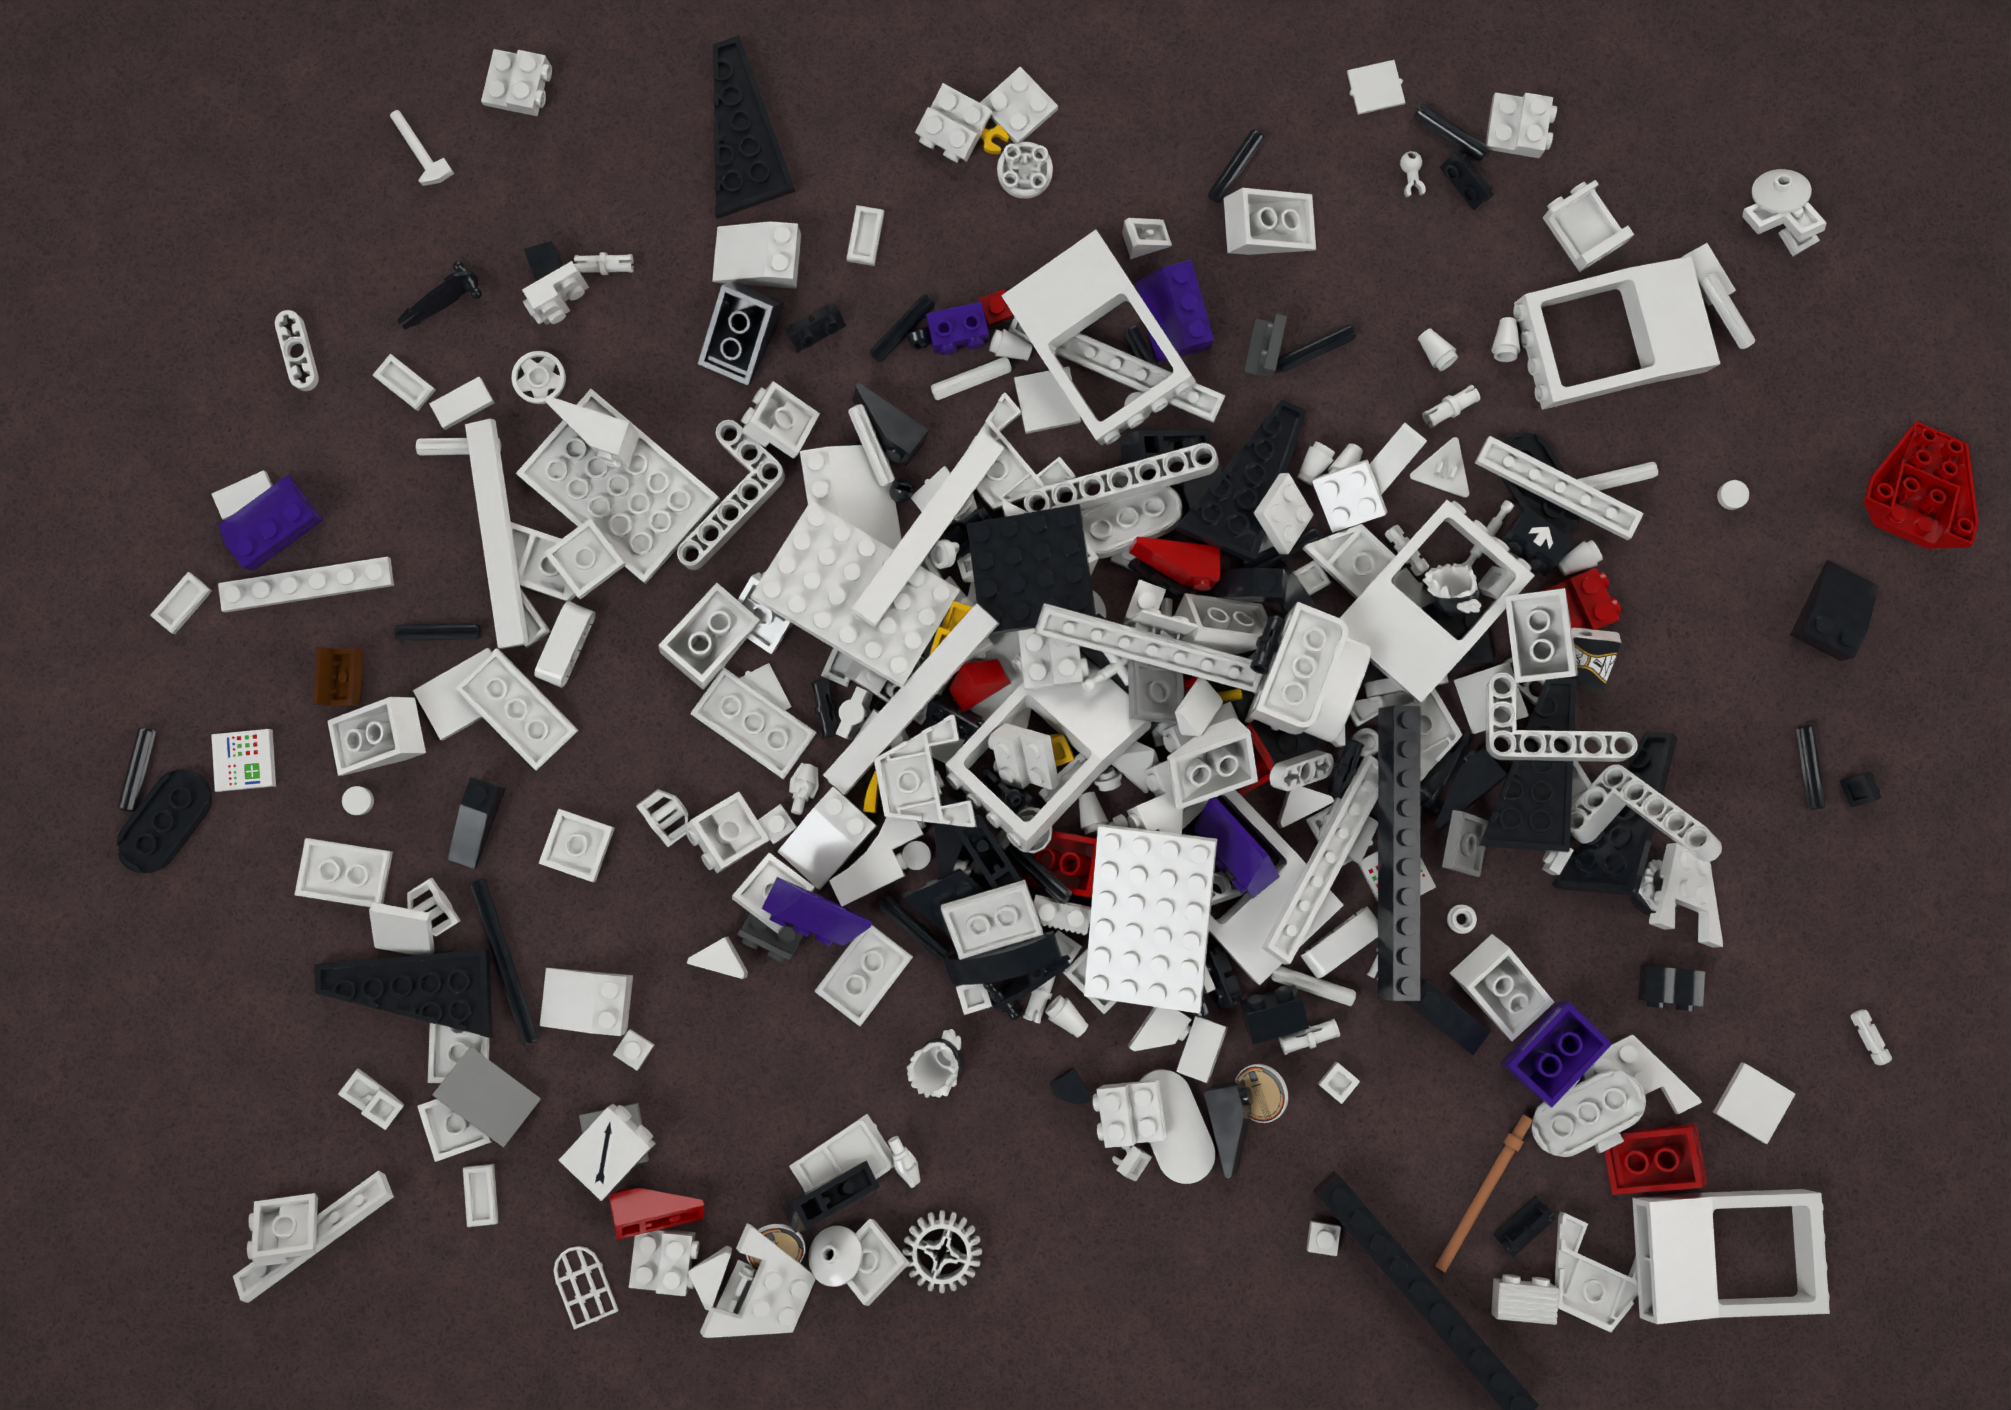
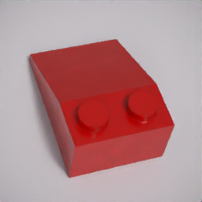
[1017,831,1097,898]
[1604,1123,1707,1195]

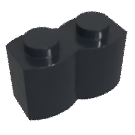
[1638,965,1705,1011]

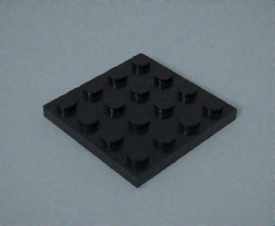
[967,504,1097,636]

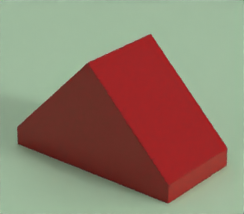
[949,659,1011,713]

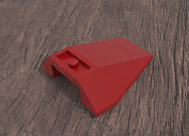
[1863,421,1979,549]

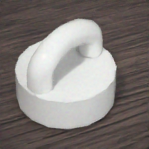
[929,539,959,569]

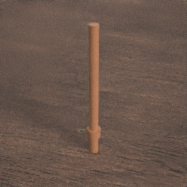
[1435,1114,1533,1272]

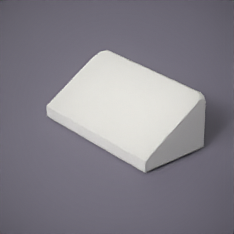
[1175,678,1223,737]

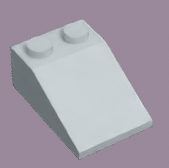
[1224,188,1316,255]
[712,222,801,289]
[545,395,640,468]
[658,583,760,690]
[1505,588,1578,683]
[1175,593,1271,655]
[328,697,426,776]
[1167,717,1258,810]
[777,787,878,890]
[1450,934,1555,1041]
[540,968,633,1036]

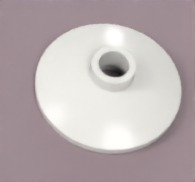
[1752,169,1812,214]
[808,1226,863,1287]

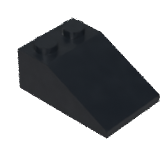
[698,281,784,385]
[1790,560,1879,661]

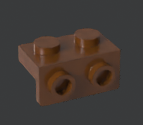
[313,647,363,707]

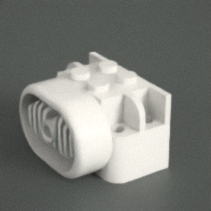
[1245,602,1371,742]

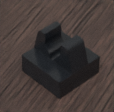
[1839,771,1882,807]

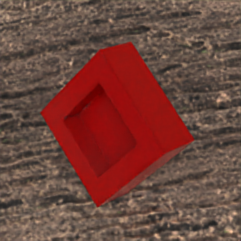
[979,289,1015,327]

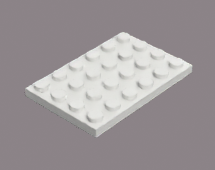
[516,389,720,584]
[751,501,960,688]
[1084,824,1217,1013]

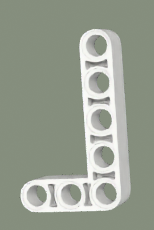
[677,420,785,570]
[1486,672,1638,762]
[1570,765,1722,862]

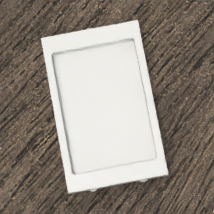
[789,1114,894,1193]

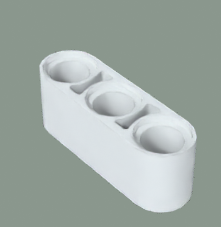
[534,601,595,688]
[1300,906,1378,979]

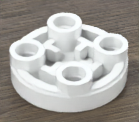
[997,142,1053,198]

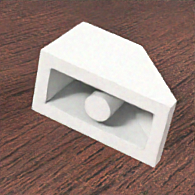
[1128,1007,1191,1051]

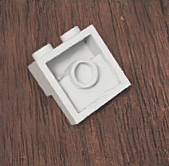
[481,49,552,116]
[915,83,993,163]
[1485,93,1557,158]
[522,261,589,325]
[741,381,820,459]
[738,572,794,654]
[1018,629,1088,689]
[988,723,1059,790]
[686,792,770,873]
[1093,1080,1167,1148]
[247,1193,318,1267]
[629,1229,699,1296]

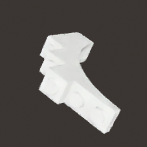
[1127,702,1239,834]
[829,730,945,906]

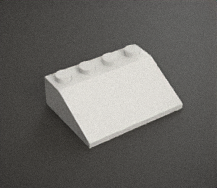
[800,445,902,550]

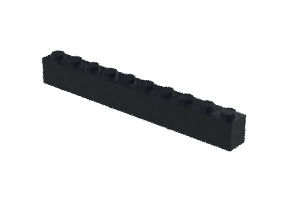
[1378,705,1421,1001]
[1313,1171,1539,1410]

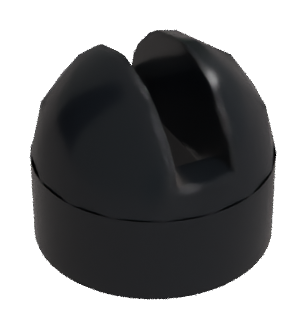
[906,327,931,350]
[889,479,914,503]

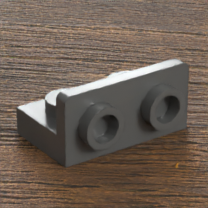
[1244,314,1287,379]
[737,913,803,962]

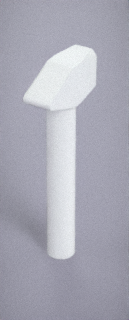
[390,110,454,186]

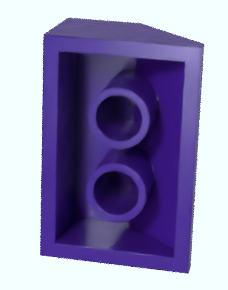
[1134,260,1214,363]
[218,475,323,571]
[1193,797,1280,899]
[761,877,873,946]
[1501,1001,1612,1108]

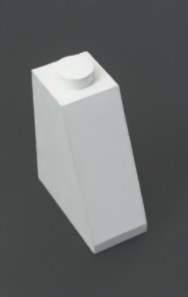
[1369,423,1427,495]

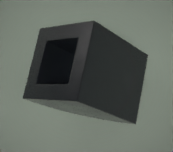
[524,241,563,281]
[1050,1067,1093,1104]

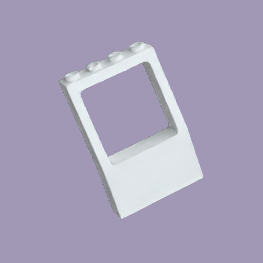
[1002,230,1196,446]
[1513,256,1720,410]
[1339,500,1535,704]
[945,652,1151,852]
[1182,790,1344,985]
[1633,1189,1830,1324]

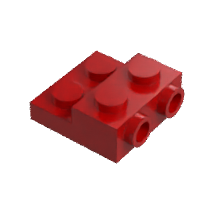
[1540,568,1621,630]

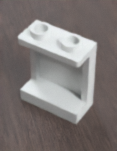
[1543,180,1634,272]

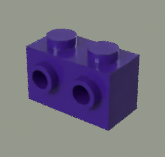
[926,302,989,355]

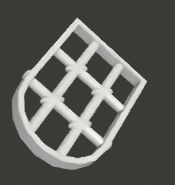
[554,1246,619,1329]

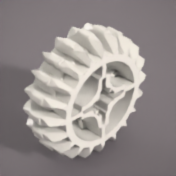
[902,1210,982,1293]

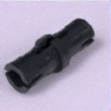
[1250,615,1285,674]
[811,679,839,739]
[1327,738,1365,798]

